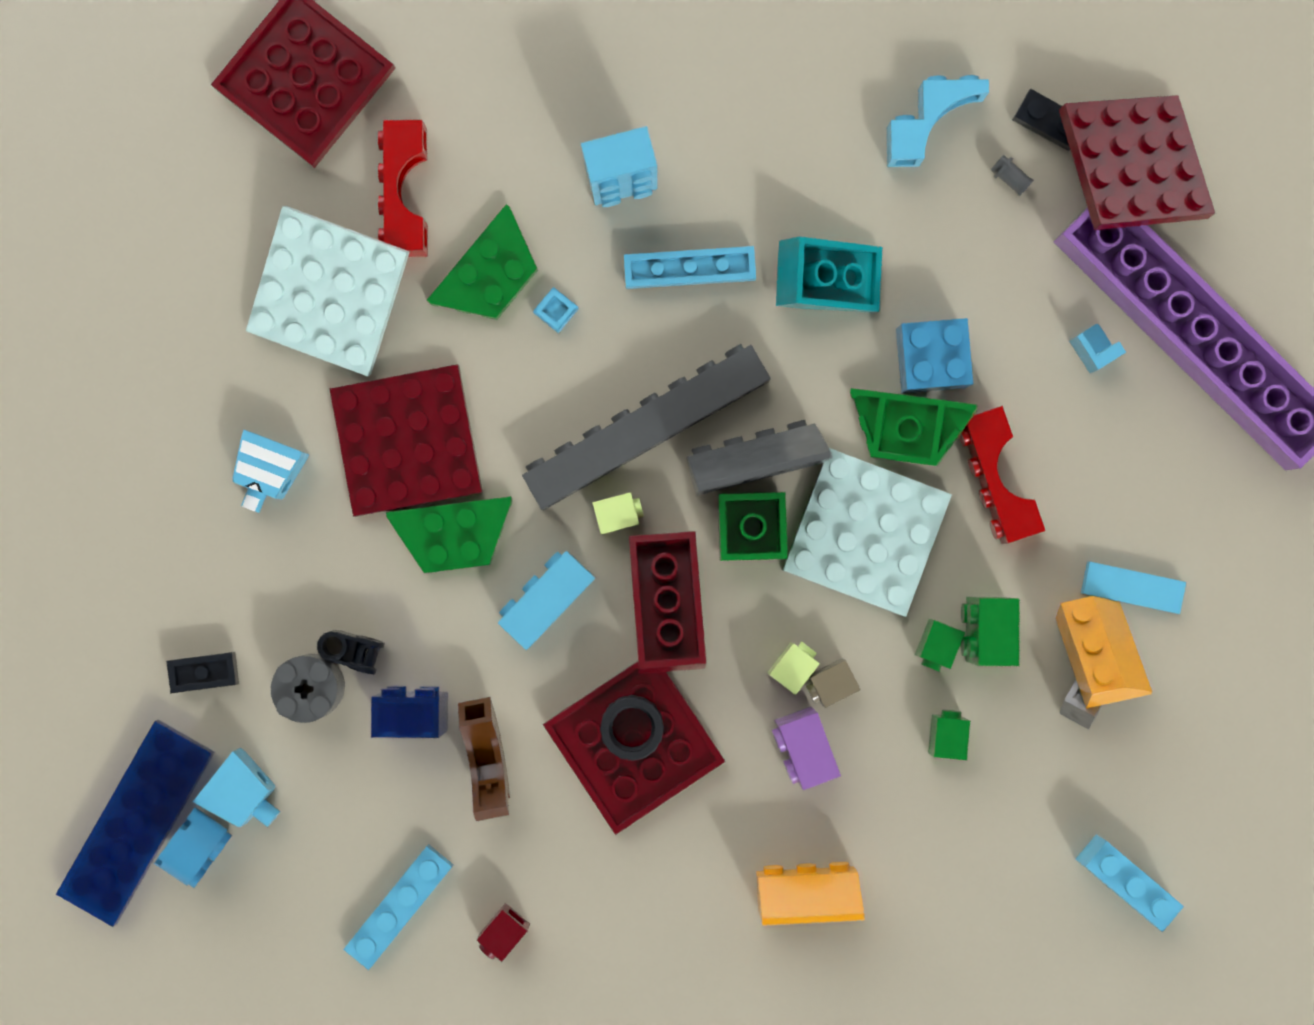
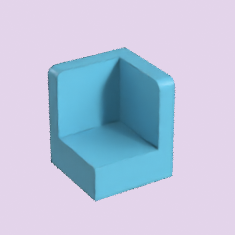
[1069,324,1126,373]

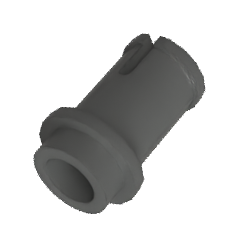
[991,155,1034,196]

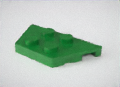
[427,204,538,320]
[850,388,978,466]
[386,496,513,573]

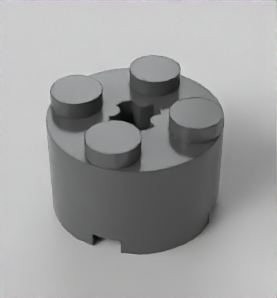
[271,654,345,723]

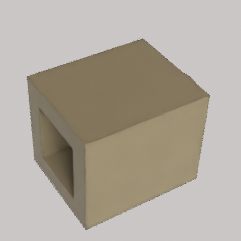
[806,658,861,708]

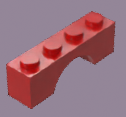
[378,120,428,257]
[959,406,1046,544]

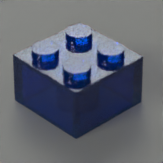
[371,685,448,738]

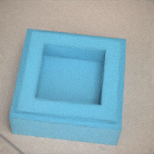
[533,287,579,334]

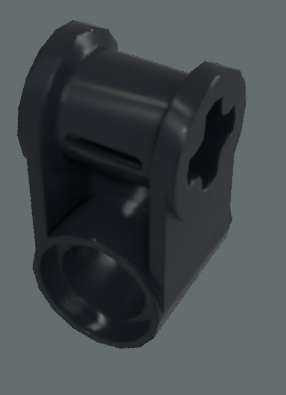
[317,630,385,675]

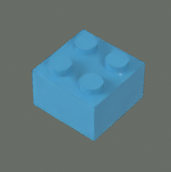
[896,318,973,394]

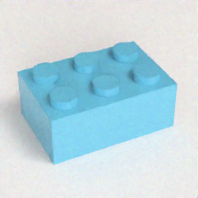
[581,126,657,207]

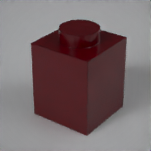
[476,903,530,962]

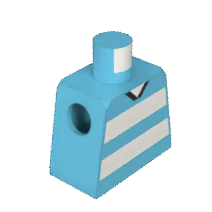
[233,430,309,513]

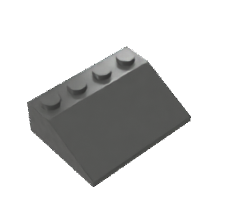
[687,420,832,496]

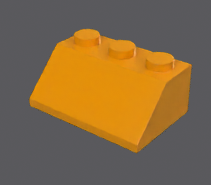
[1055,596,1152,709]
[756,862,865,925]

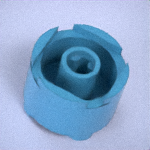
[154,807,232,888]

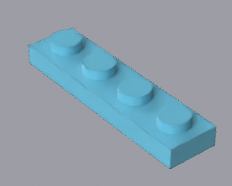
[624,246,756,289]
[343,844,454,970]

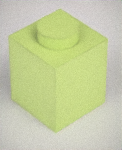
[592,492,644,535]
[767,641,820,695]

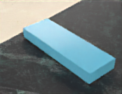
[1081,562,1186,614]

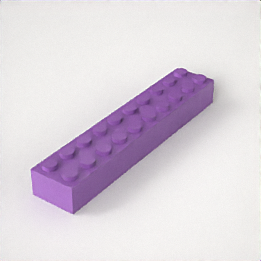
[1053,208,1314,471]

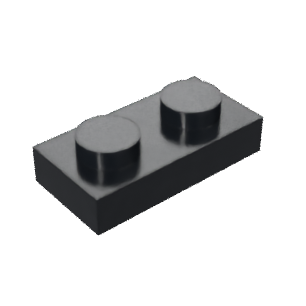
[1012,88,1070,151]
[166,652,239,694]

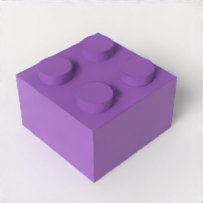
[772,706,841,790]

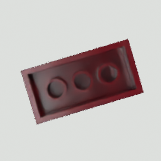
[629,531,707,674]

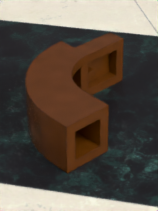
[458,697,510,821]

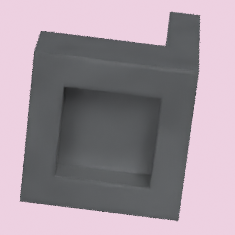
[1059,680,1103,729]

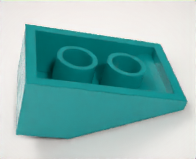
[776,236,883,312]

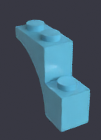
[886,75,989,167]

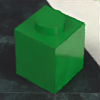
[915,619,965,672]
[928,709,971,760]

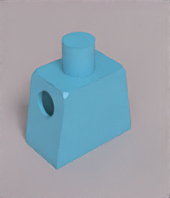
[193,748,280,827]

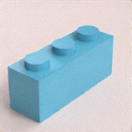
[498,551,596,650]
[1075,834,1184,932]

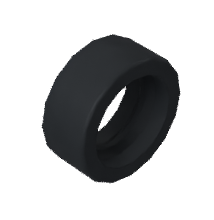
[600,695,664,761]

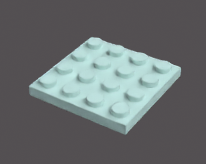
[246,206,410,376]
[783,448,952,617]

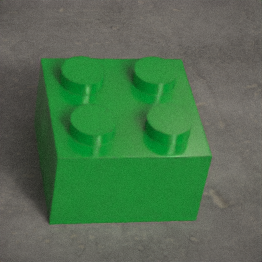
[717,492,788,561]
[961,597,1020,666]

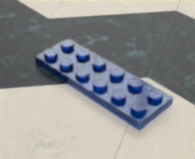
[56,720,215,927]

